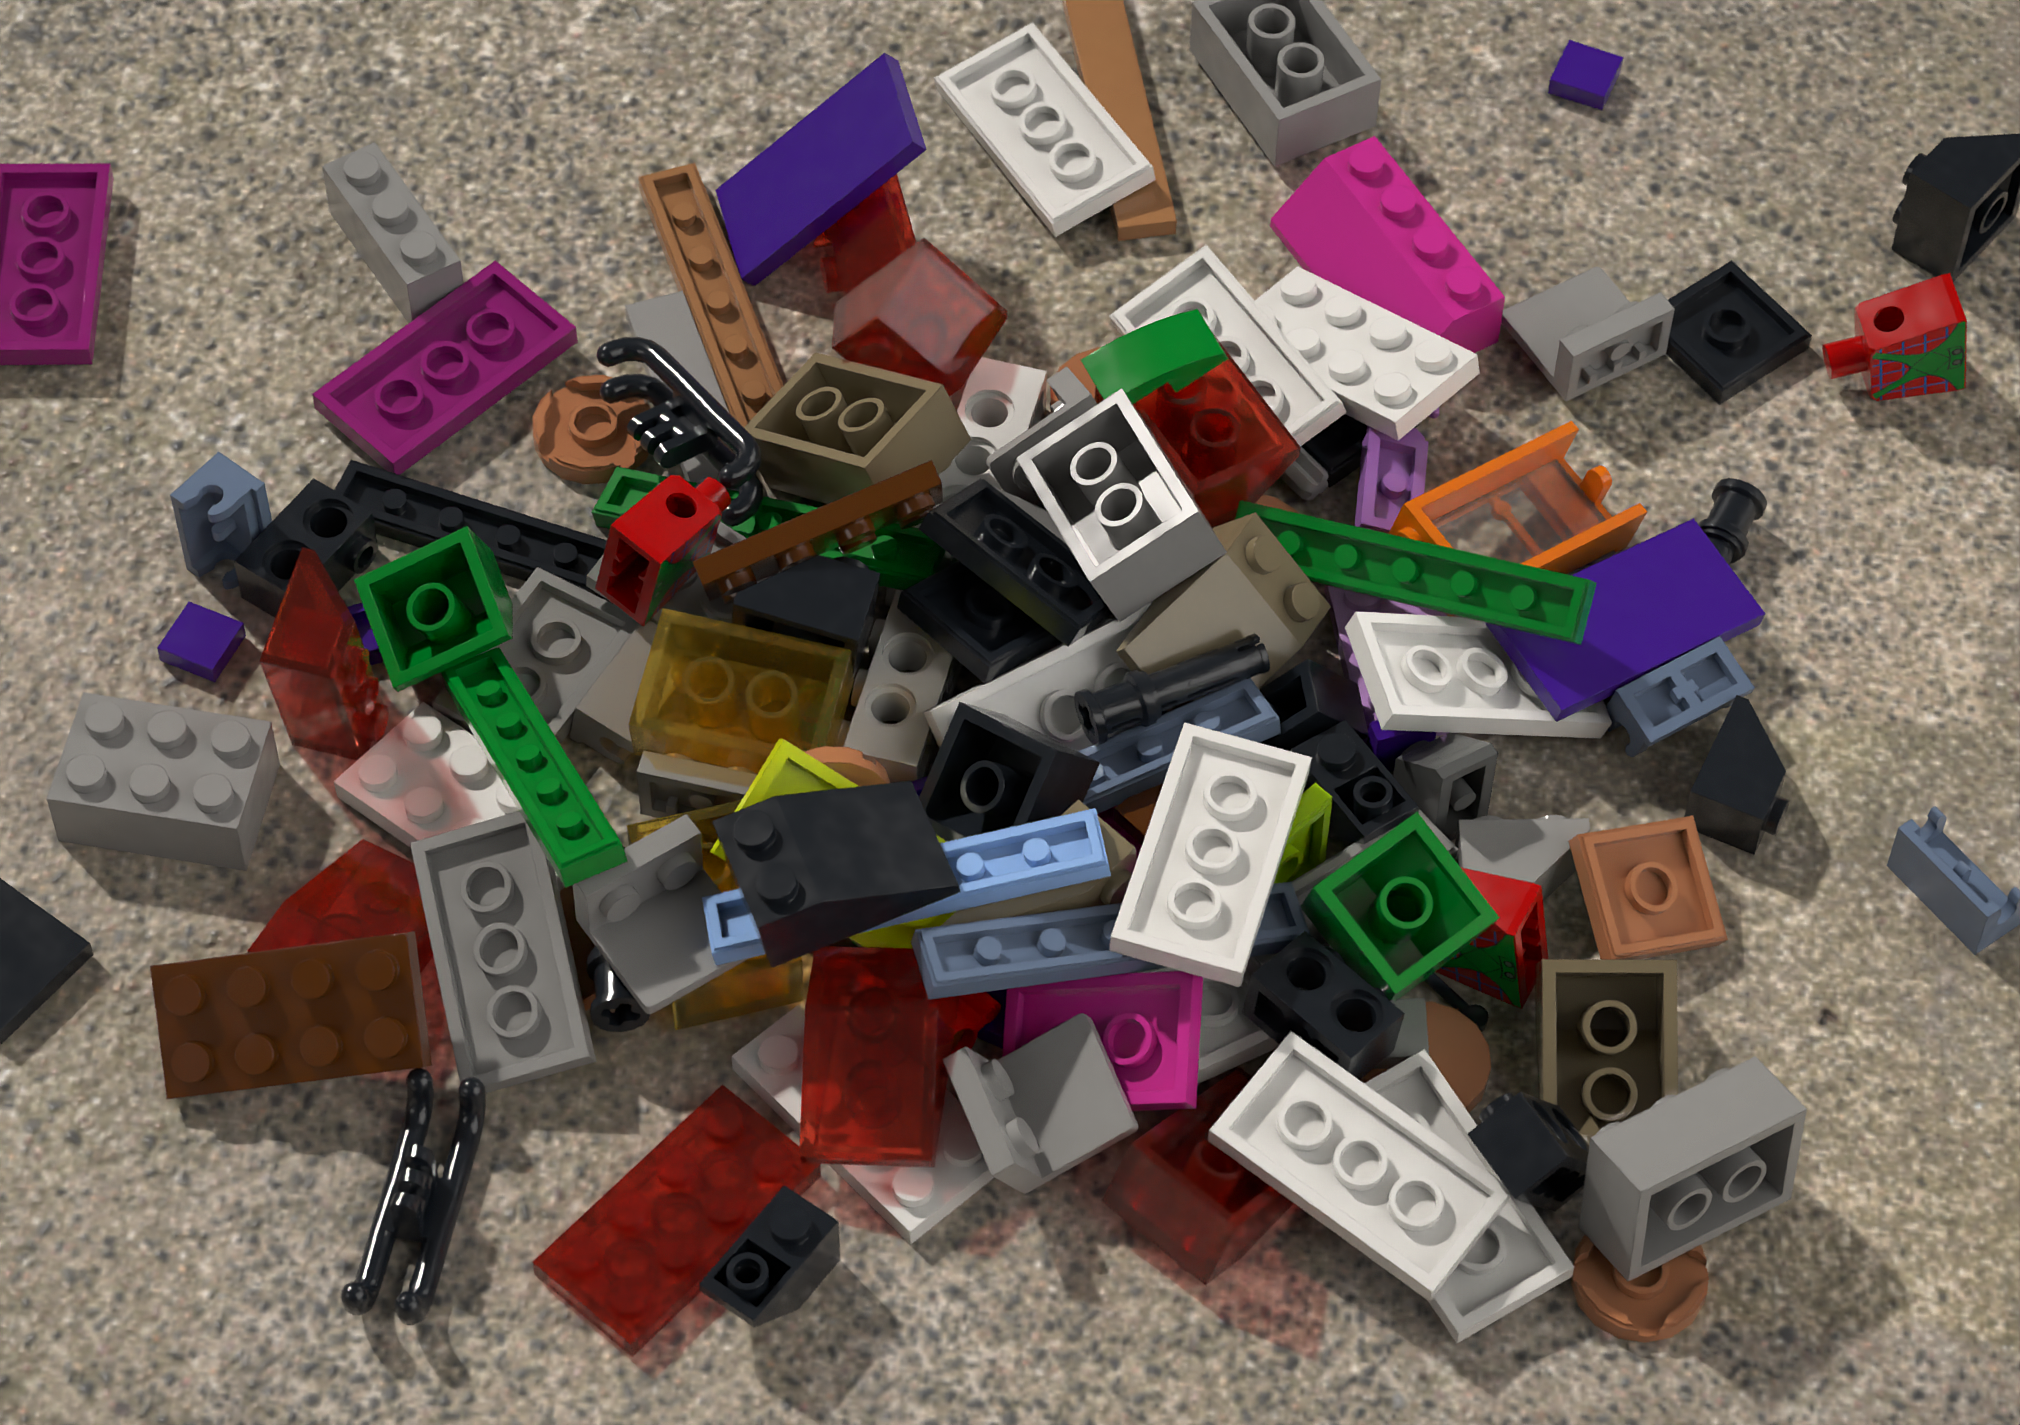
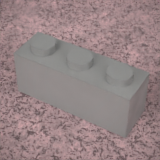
[322,142,463,323]

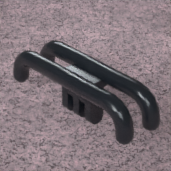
[596,337,763,527]
[341,1068,486,1325]

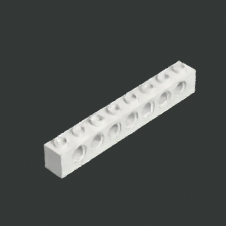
[834,356,1047,783]

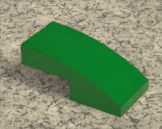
[1081,309,1228,404]

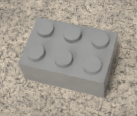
[1189,0,1381,167]
[1016,388,1227,622]
[47,692,280,871]
[1579,1056,1807,1282]

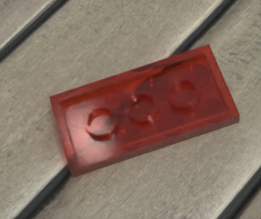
[532,1084,821,1357]

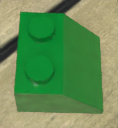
[354,526,513,692]
[1300,812,1500,1002]

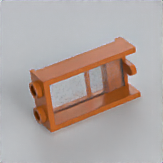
[1388,421,1647,617]

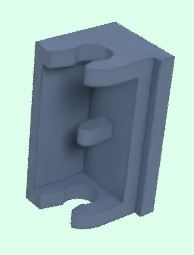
[170,452,272,589]
[1606,636,1755,757]
[1887,806,2020,955]

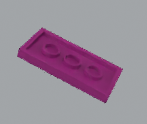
[0,163,114,365]
[312,260,578,475]

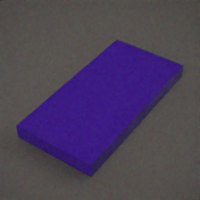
[715,52,927,286]
[1486,518,1766,722]

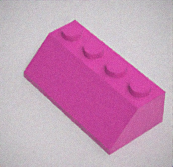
[1270,136,1505,353]

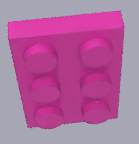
[1002,971,1203,1111]

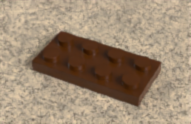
[692,460,943,605]
[150,931,432,1099]

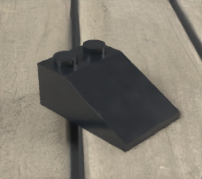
[712,781,961,968]

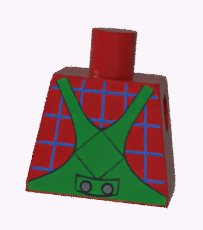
[1822,273,1967,401]
[595,475,731,627]
[1436,868,1548,1009]

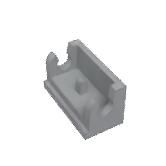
[569,621,703,764]

